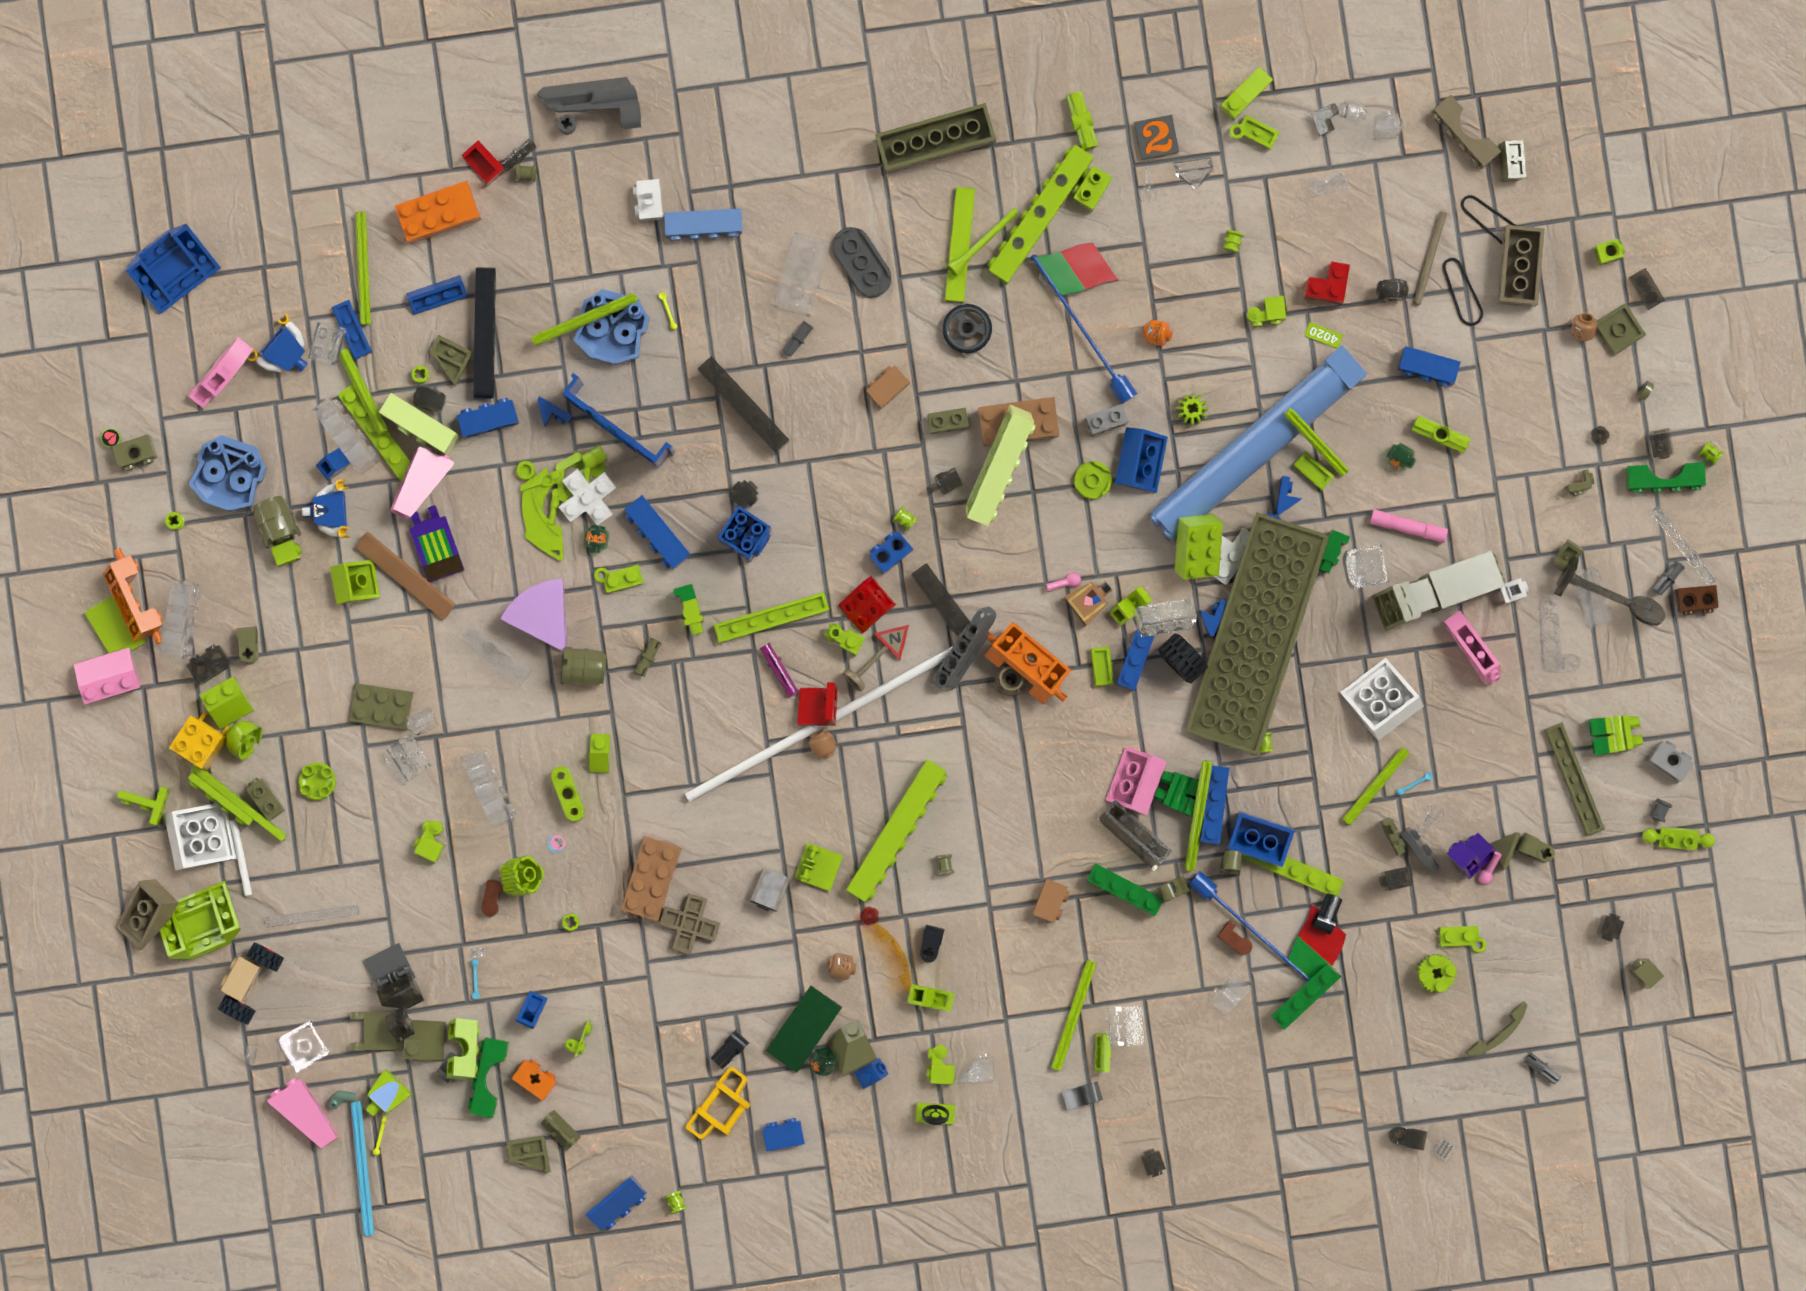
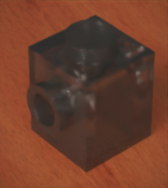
[1649,428,1674,459]
[729,480,759,509]
[1597,913,1624,942]
[1140,1148,1166,1178]

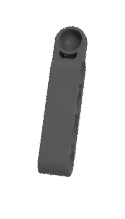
[934,607,996,690]

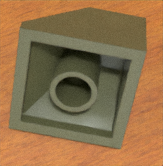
[403,1019,446,1060]
[828,1020,878,1076]

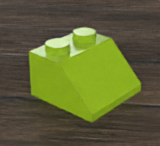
[330,560,380,605]
[199,676,254,729]

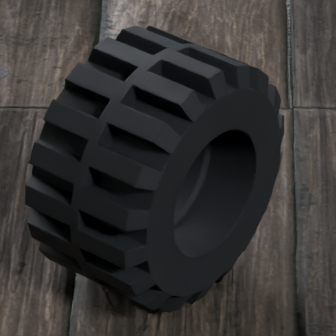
[1158,633,1208,684]

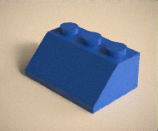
[1115,427,1168,493]
[1228,811,1295,867]
[585,1175,647,1231]

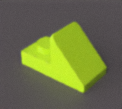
[589,734,610,773]

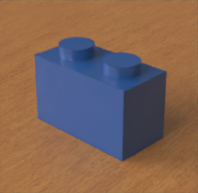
[762,1118,805,1151]

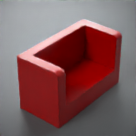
[462,140,506,186]

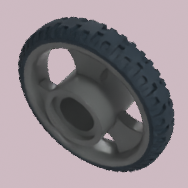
[943,304,992,354]

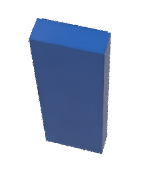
[332,300,372,360]

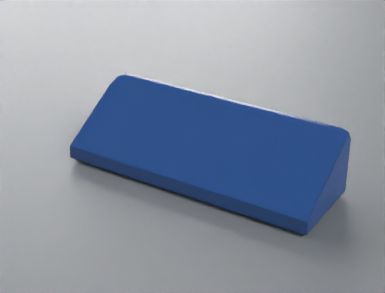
[407,275,468,315]

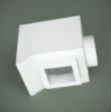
[1498,578,1529,605]

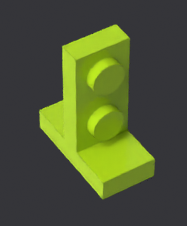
[117,786,170,826]

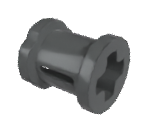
[558,115,576,135]
[1649,798,1673,823]

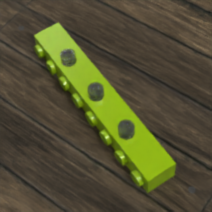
[988,145,1094,285]

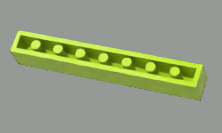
[846,759,948,902]

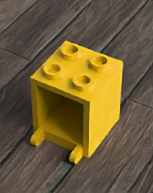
[169,711,229,770]

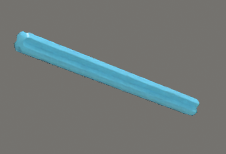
[351,1101,374,1236]

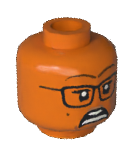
[1143,320,1173,346]

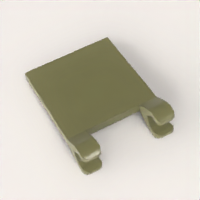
[350,1011,403,1051]

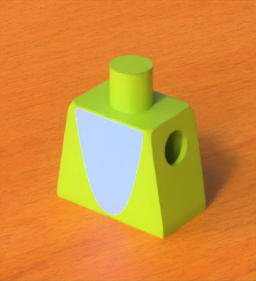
[366,1069,413,1117]

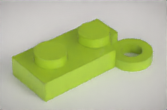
[1229,115,1280,150]
[594,565,644,594]
[1439,926,1487,953]

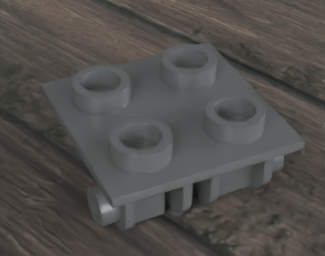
[364,943,416,994]

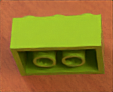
[1174,514,1223,580]

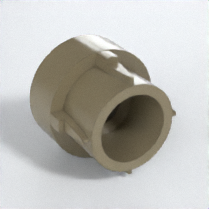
[995,664,1027,696]

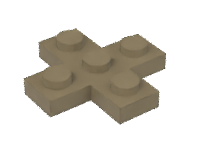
[659,893,720,954]

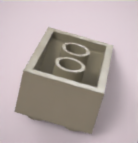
[116,879,179,950]

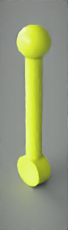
[659,292,677,330]
[373,1116,387,1156]

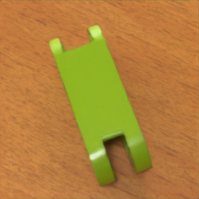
[551,766,585,822]

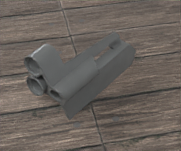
[537,77,642,129]

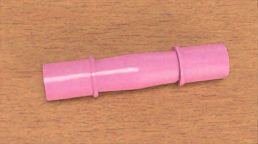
[1370,509,1448,543]

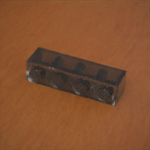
[911,563,970,637]
[1098,799,1172,871]

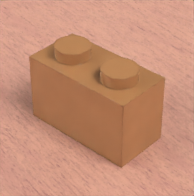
[866,365,910,409]
[1032,879,1070,923]

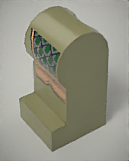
[1158,875,1190,902]

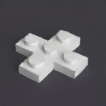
[559,468,616,526]
[1213,528,1250,586]

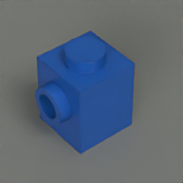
[316,448,351,480]

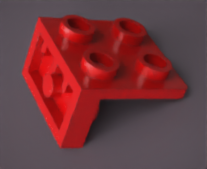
[838,576,896,633]
[797,682,838,726]

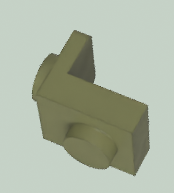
[1566,469,1594,496]
[1553,539,1584,572]

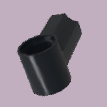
[1312,893,1342,935]
[711,1030,749,1069]

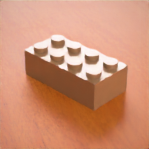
[978,397,1060,447]
[621,836,682,921]

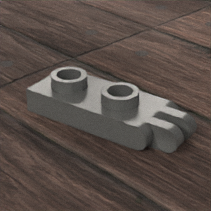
[1400,826,1439,873]

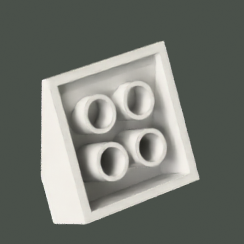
[1340,658,1424,741]
[164,803,237,871]

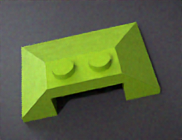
[160,881,241,960]

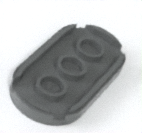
[833,227,891,297]

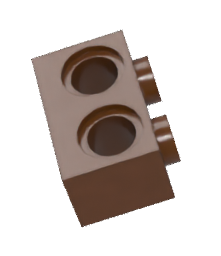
[1675,585,1719,615]

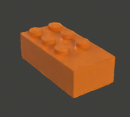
[395,181,481,245]

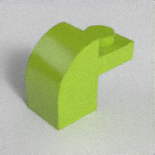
[1109,585,1152,627]
[908,984,955,1012]

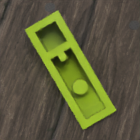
[1220,67,1273,121]

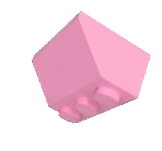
[74,647,141,705]
[1106,747,1167,815]

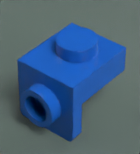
[854,1058,888,1089]

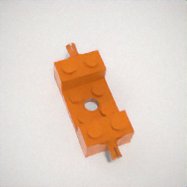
[103,548,164,645]
[984,621,1072,704]

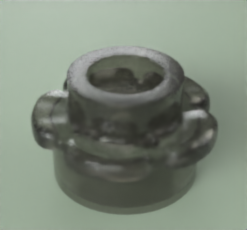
[1591,426,1610,445]

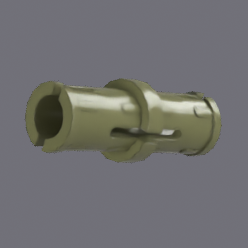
[634,638,662,677]

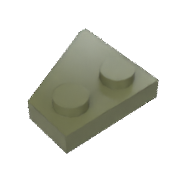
[430,335,473,385]
[1380,818,1406,856]
[506,1135,551,1173]

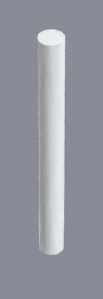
[229,820,252,896]

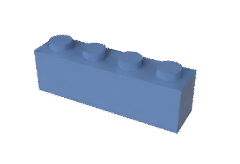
[664,208,743,241]

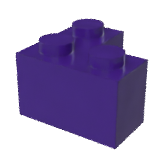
[1447,833,1496,880]

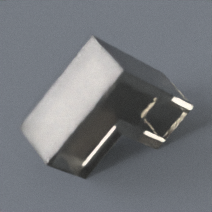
[1311,103,1339,136]

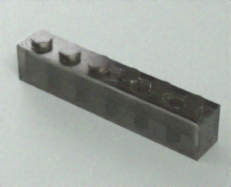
[697,356,790,455]

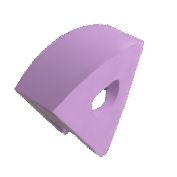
[500,579,567,651]

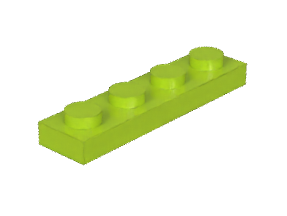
[188,772,254,826]

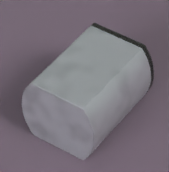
[750,868,790,913]

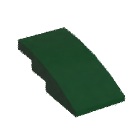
[766,986,842,1073]

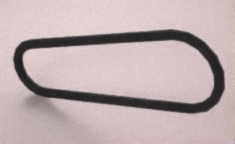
[1461,195,1517,244]
[1443,258,1484,326]

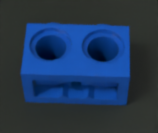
[869,531,913,574]

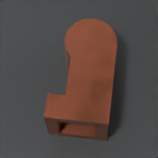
[481,880,504,916]
[1217,921,1253,955]

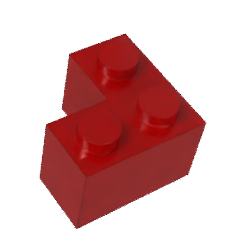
[1304,261,1350,305]

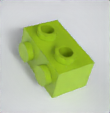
[1072,165,1113,212]

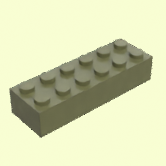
[875,103,996,174]

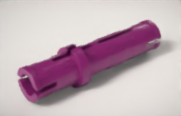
[759,642,799,698]

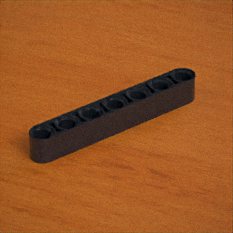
[473,267,496,399]

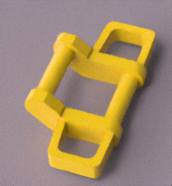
[686,1066,751,1140]

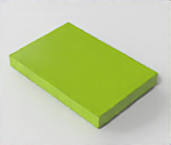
[84,595,148,653]

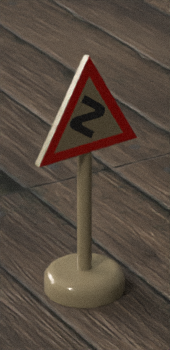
[842,625,909,692]

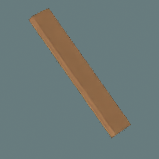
[356,532,456,620]

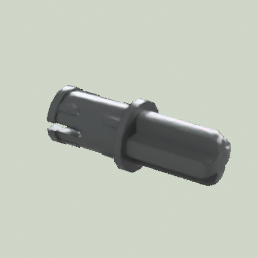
[782,321,813,357]
[1653,561,1685,595]
[1524,1053,1561,1084]

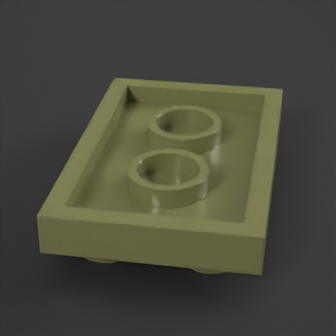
[350,683,414,730]

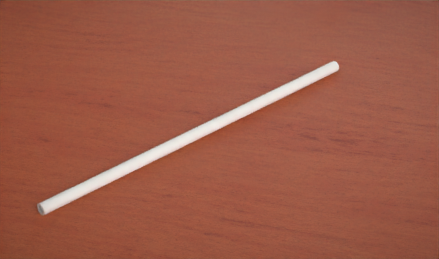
[685,646,953,802]

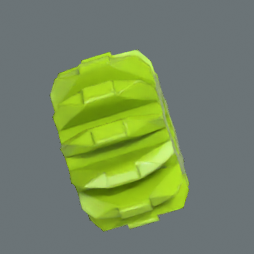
[1176,393,1209,426]

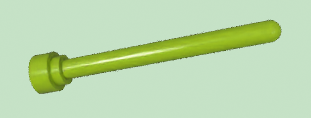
[947,208,1018,276]

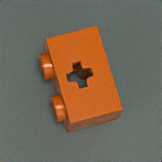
[511,1059,558,1101]

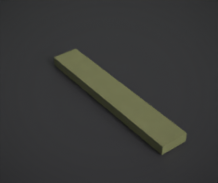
[1544,722,1605,836]

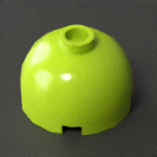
[226,721,262,760]

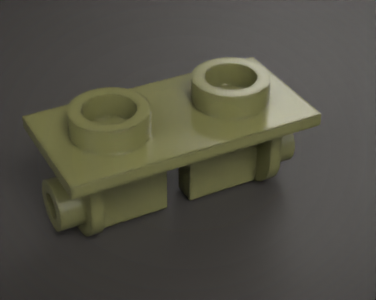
[540,1110,581,1151]

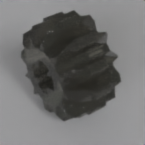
[1376,278,1409,303]
[413,386,446,412]

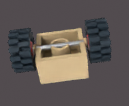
[218,942,284,1025]

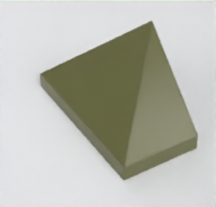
[1490,832,1521,870]

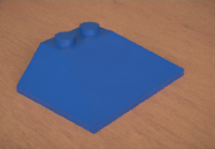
[125,224,221,314]

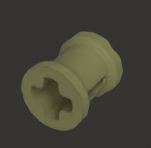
[516,164,537,182]
[935,854,954,875]

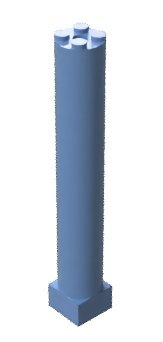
[1150,345,1367,542]

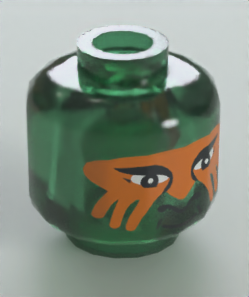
[1387,443,1416,471]
[583,525,610,553]
[810,1047,837,1076]

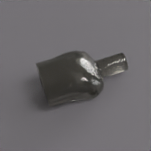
[926,467,963,494]

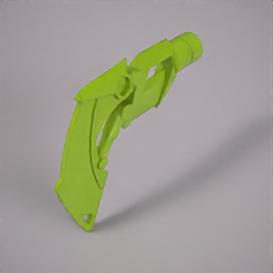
[520,445,608,560]

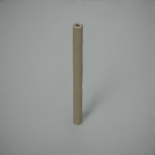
[1413,211,1447,305]

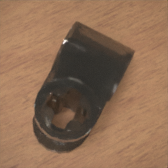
[1389,1127,1428,1151]

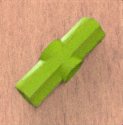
[1066,91,1098,151]
[1411,415,1471,454]

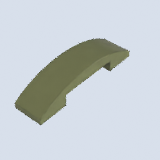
[1465,1002,1527,1056]

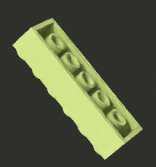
[965,405,1035,526]

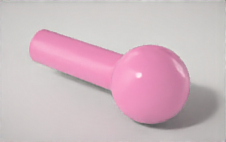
[1046,572,1081,591]
[1478,852,1502,885]

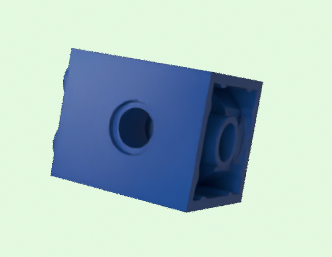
[717,506,772,562]

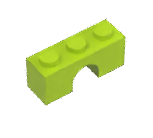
[446,1018,479,1081]

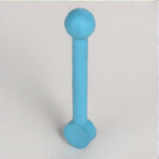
[1397,772,1433,796]
[471,959,480,999]

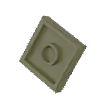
[1596,303,1646,356]

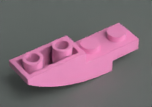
[188,336,253,408]

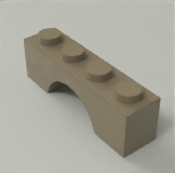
[1432,95,1501,169]

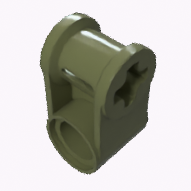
[236,626,259,664]
[1516,832,1555,863]
[1220,850,1242,876]

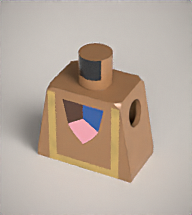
[1064,581,1112,626]

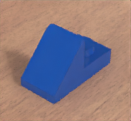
[537,396,574,427]
[1276,476,1302,515]
[1199,599,1228,637]
[515,991,548,1029]

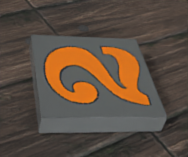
[1134,115,1179,160]

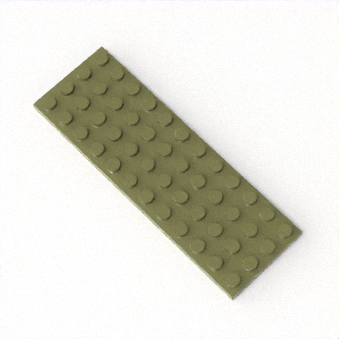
[1186,512,1330,756]

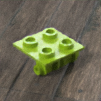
[794,842,843,891]
[565,1019,593,1057]

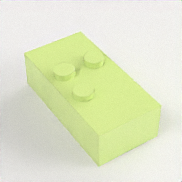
[379,393,459,456]

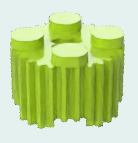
[499,855,545,897]
[1416,954,1457,993]

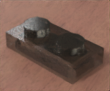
[1629,268,1665,310]

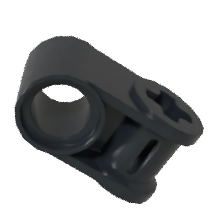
[920,924,945,963]

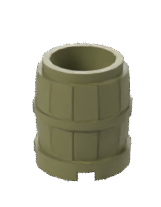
[253,496,301,548]
[560,647,606,686]

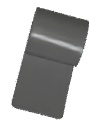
[1062,1081,1103,1110]

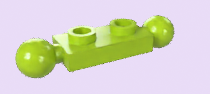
[1642,827,1715,850]

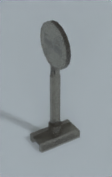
[1554,556,1665,626]

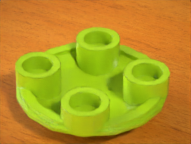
[298,762,336,800]

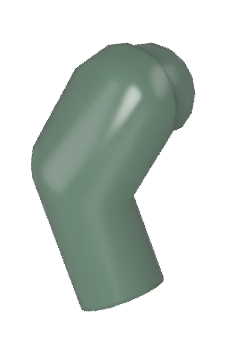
[328,1090,356,1109]

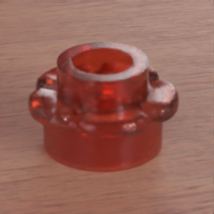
[860,906,879,926]

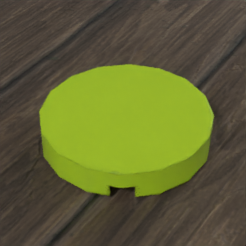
[1074,461,1112,499]

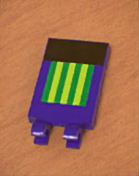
[409,505,465,583]

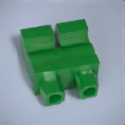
[1319,529,1350,574]
[1154,771,1199,816]

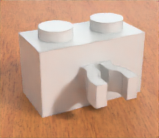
[633,179,663,222]

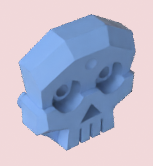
[574,289,649,365]
[189,435,267,512]

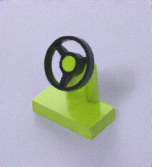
[916,1102,955,1125]

